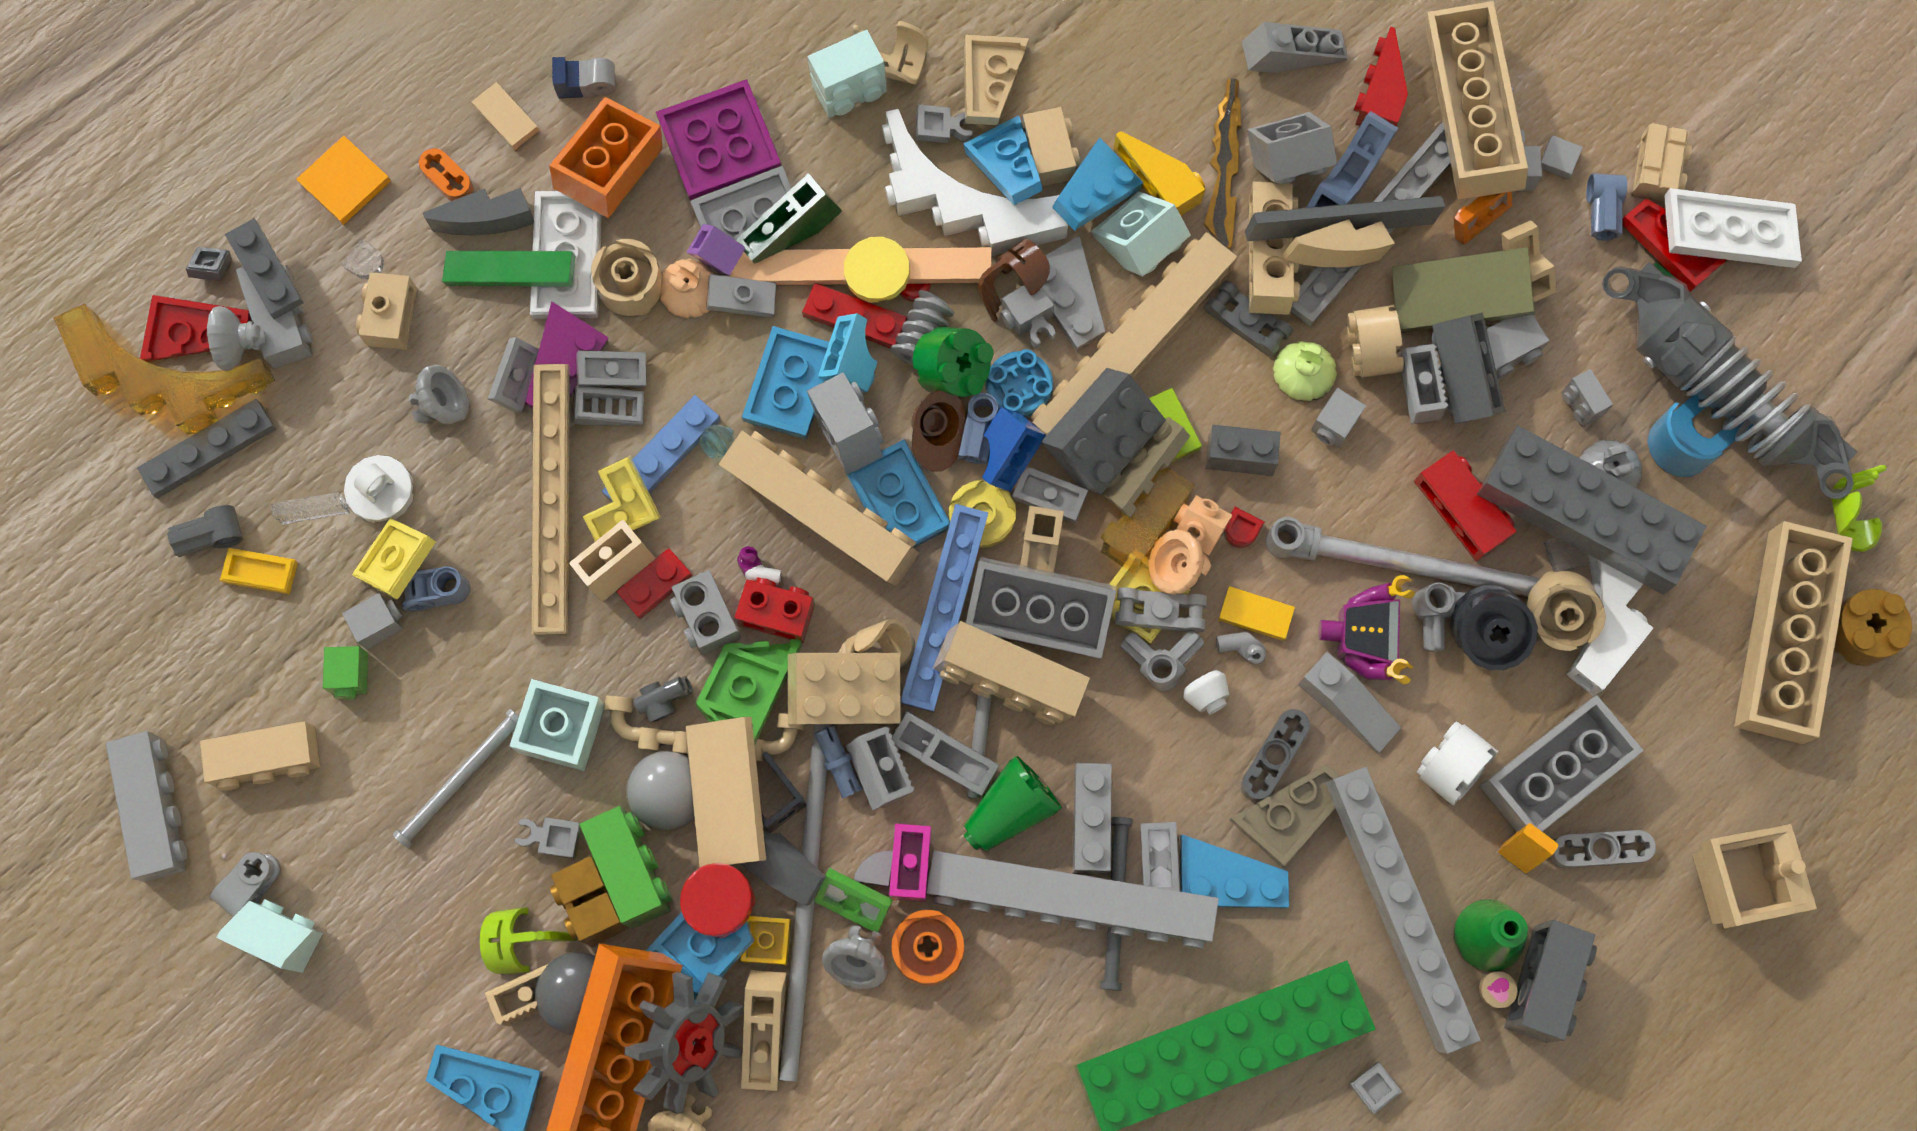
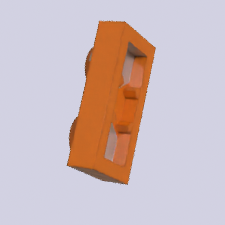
[1453,192,1512,245]

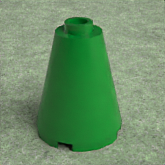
[963,756,1062,851]
[1453,899,1528,972]

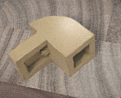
[1501,220,1556,302]
[1020,506,1064,572]

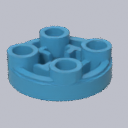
[986,349,1053,418]

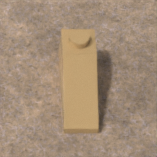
[741,970,786,1091]

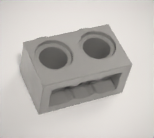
[670,570,741,655]

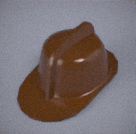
[911,390,966,472]

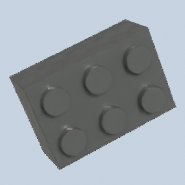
[1041,368,1166,495]
[1504,920,1597,1043]

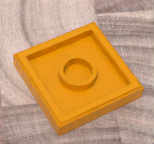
[296,136,391,225]

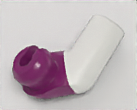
[737,546,782,587]

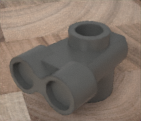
[634,676,693,723]

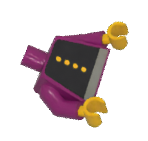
[1318,575,1415,684]

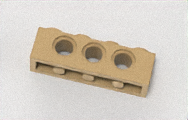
[1249,182,1300,315]

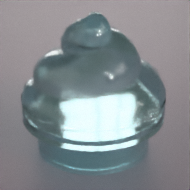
[699,425,734,459]

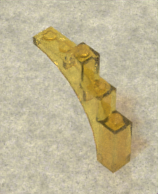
[53,303,275,435]

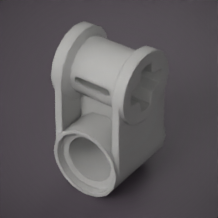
[210,852,280,917]

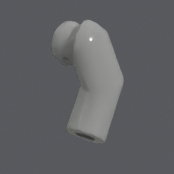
[1216,632,1266,664]

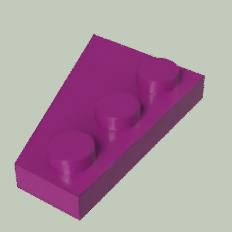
[525,301,608,409]

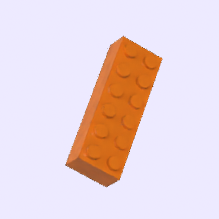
[546,944,683,1131]

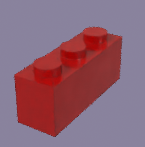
[1414,450,1517,562]

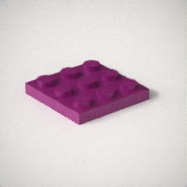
[656,79,781,201]

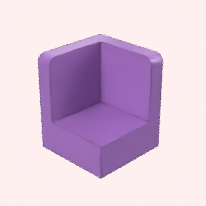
[687,224,745,276]

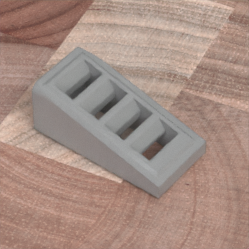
[572,386,644,426]

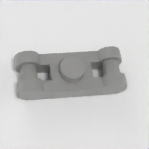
[1115,587,1207,632]

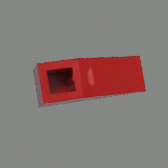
[1353,26,1408,127]

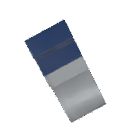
[552,57,615,99]

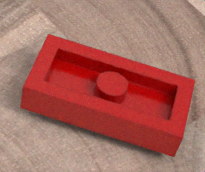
[616,548,692,619]

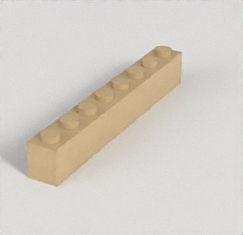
[1031,232,1237,435]

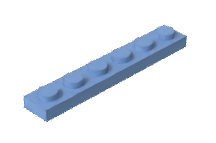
[900,504,988,713]

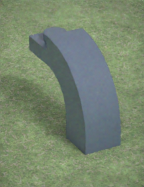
[1306,111,1399,208]

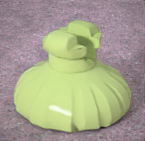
[1273,341,1337,401]

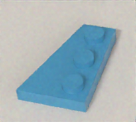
[1180,834,1289,908]

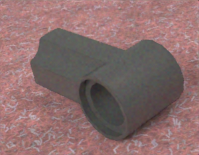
[167,505,243,557]

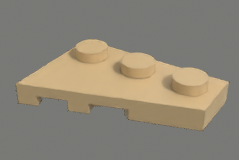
[964,35,1029,125]

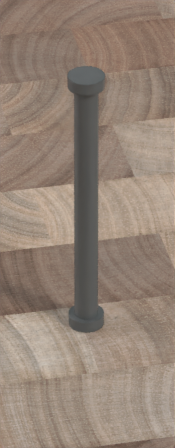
[1100,817,1133,991]

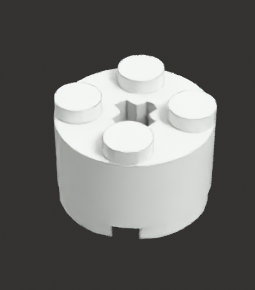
[1416,721,1499,806]

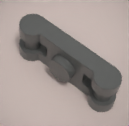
[1204,281,1293,357]

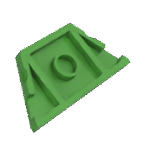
[696,639,802,746]

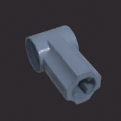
[1586,173,1627,241]
[958,393,998,464]

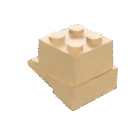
[1692,824,1817,929]

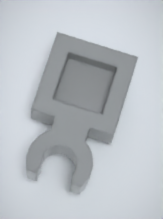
[916,105,972,143]
[515,817,581,859]

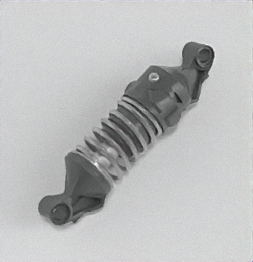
[1602,262,1858,499]

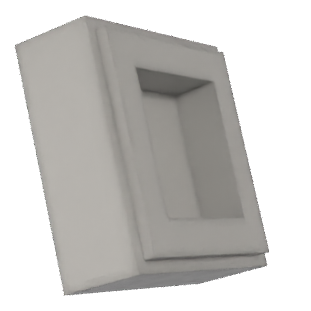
[1541,135,1583,179]
[1349,1062,1402,1114]

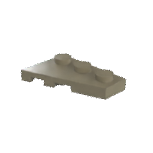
[1101,417,1190,518]
[1229,764,1341,867]

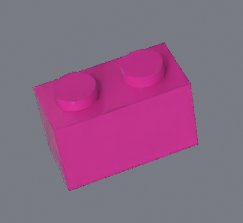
[889,824,932,902]

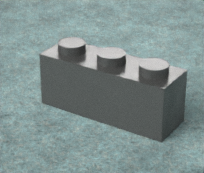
[1432,312,1506,424]

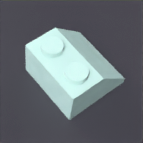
[1091,191,1191,277]
[216,899,323,973]

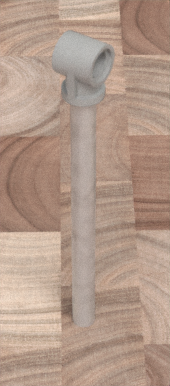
[1266,517,1541,597]

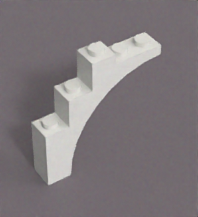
[882,109,1068,256]
[1566,554,1653,697]

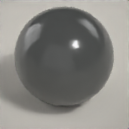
[535,952,595,1035]

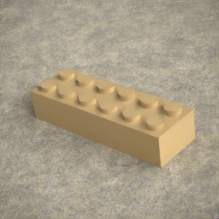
[1426,1,1528,200]
[719,430,920,587]
[1734,521,1853,745]

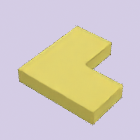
[583,456,661,542]

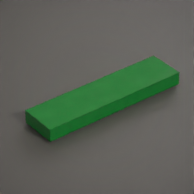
[442,251,576,287]

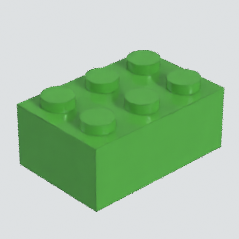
[579,806,673,929]

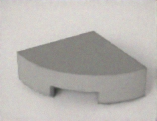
[854,851,893,887]

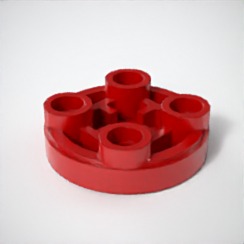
[680,863,756,938]

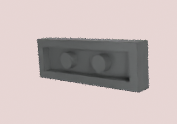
[225,218,304,319]

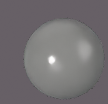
[626,751,695,831]

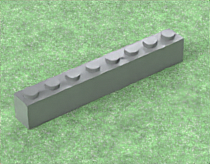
[1325,767,1481,1054]
[926,851,1219,949]

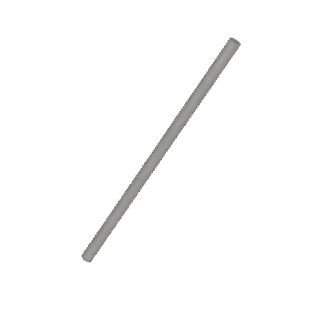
[779,724,832,1082]

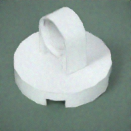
[344,455,414,523]

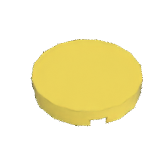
[844,237,910,303]
[949,480,1016,548]

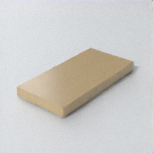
[686,717,766,867]

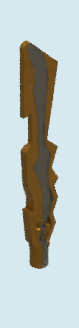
[1204,78,1241,249]

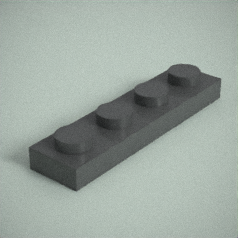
[137,399,276,499]

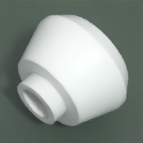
[1183,670,1229,715]

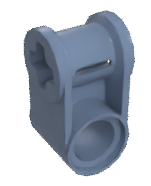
[402,566,470,612]

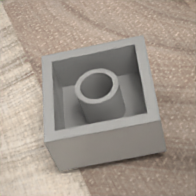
[1562,369,1613,427]

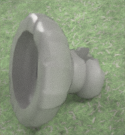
[207,306,266,371]
[409,365,469,424]
[1580,440,1642,488]
[822,925,888,989]

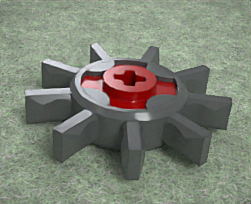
[625,972,744,1113]

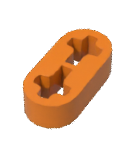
[419,148,474,201]

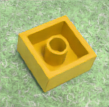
[741,916,791,966]

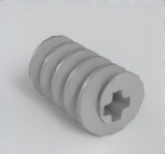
[890,290,955,365]

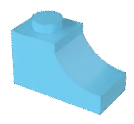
[818,313,878,393]

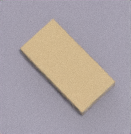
[472,82,539,151]

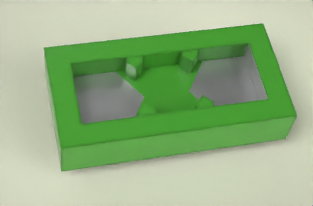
[814,868,893,932]

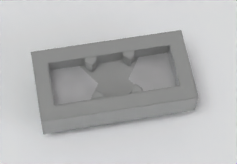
[1141,822,1180,892]

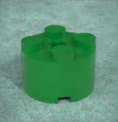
[912,327,994,397]

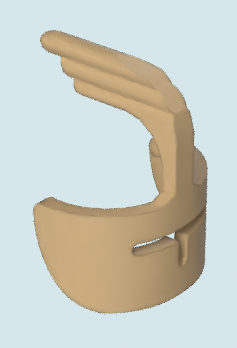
[853,21,928,85]
[838,618,915,669]

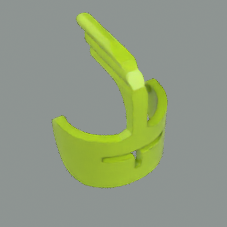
[1831,465,1887,552]
[480,907,577,974]

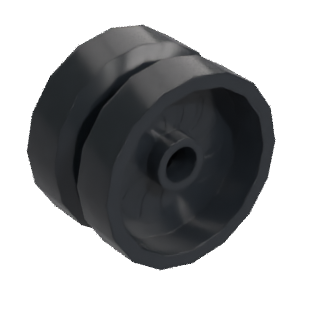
[1450,585,1538,671]

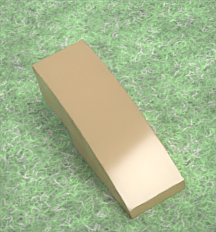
[1282,219,1395,267]

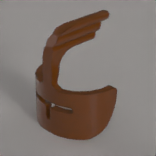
[978,238,1050,322]

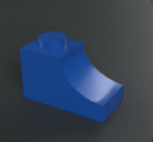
[982,407,1046,492]

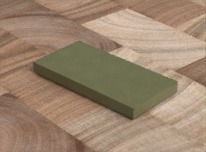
[1392,247,1535,333]

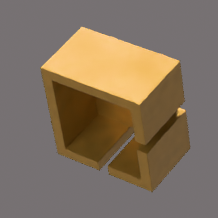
[550,856,630,947]

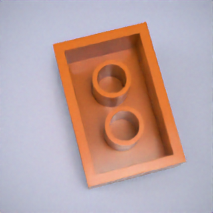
[549,97,663,218]

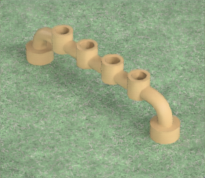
[604,696,805,762]

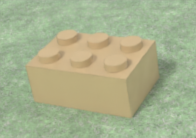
[788,653,900,725]

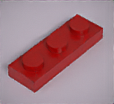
[802,283,907,349]

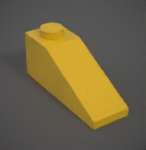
[1113,131,1205,216]

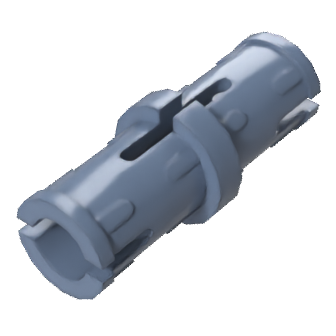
[814,724,863,798]

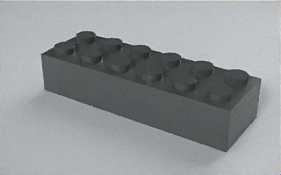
[1477,425,1707,595]

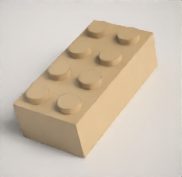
[933,621,1090,726]

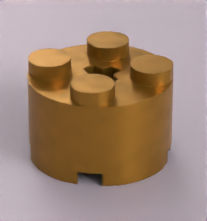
[1834,589,1912,666]

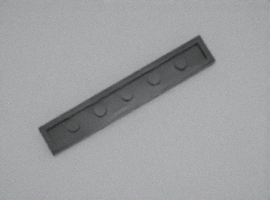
[1245,196,1445,242]

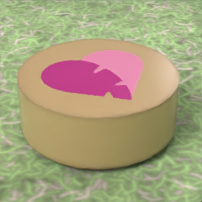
[1479,971,1518,1009]

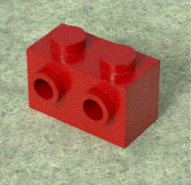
[734,577,815,643]

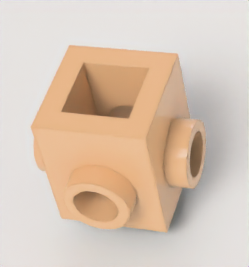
[1174,495,1232,555]

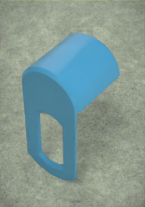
[1647,393,1764,477]

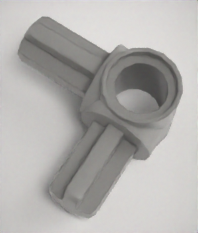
[1412,582,1466,652]
[1121,631,1204,692]

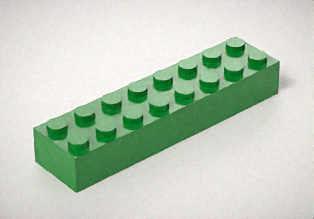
[1074,960,1376,1131]

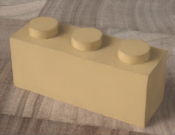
[200,721,320,791]

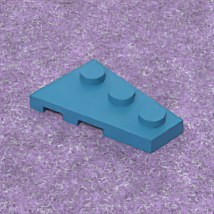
[963,115,1042,205]
[1052,138,1144,231]
[425,1045,543,1131]

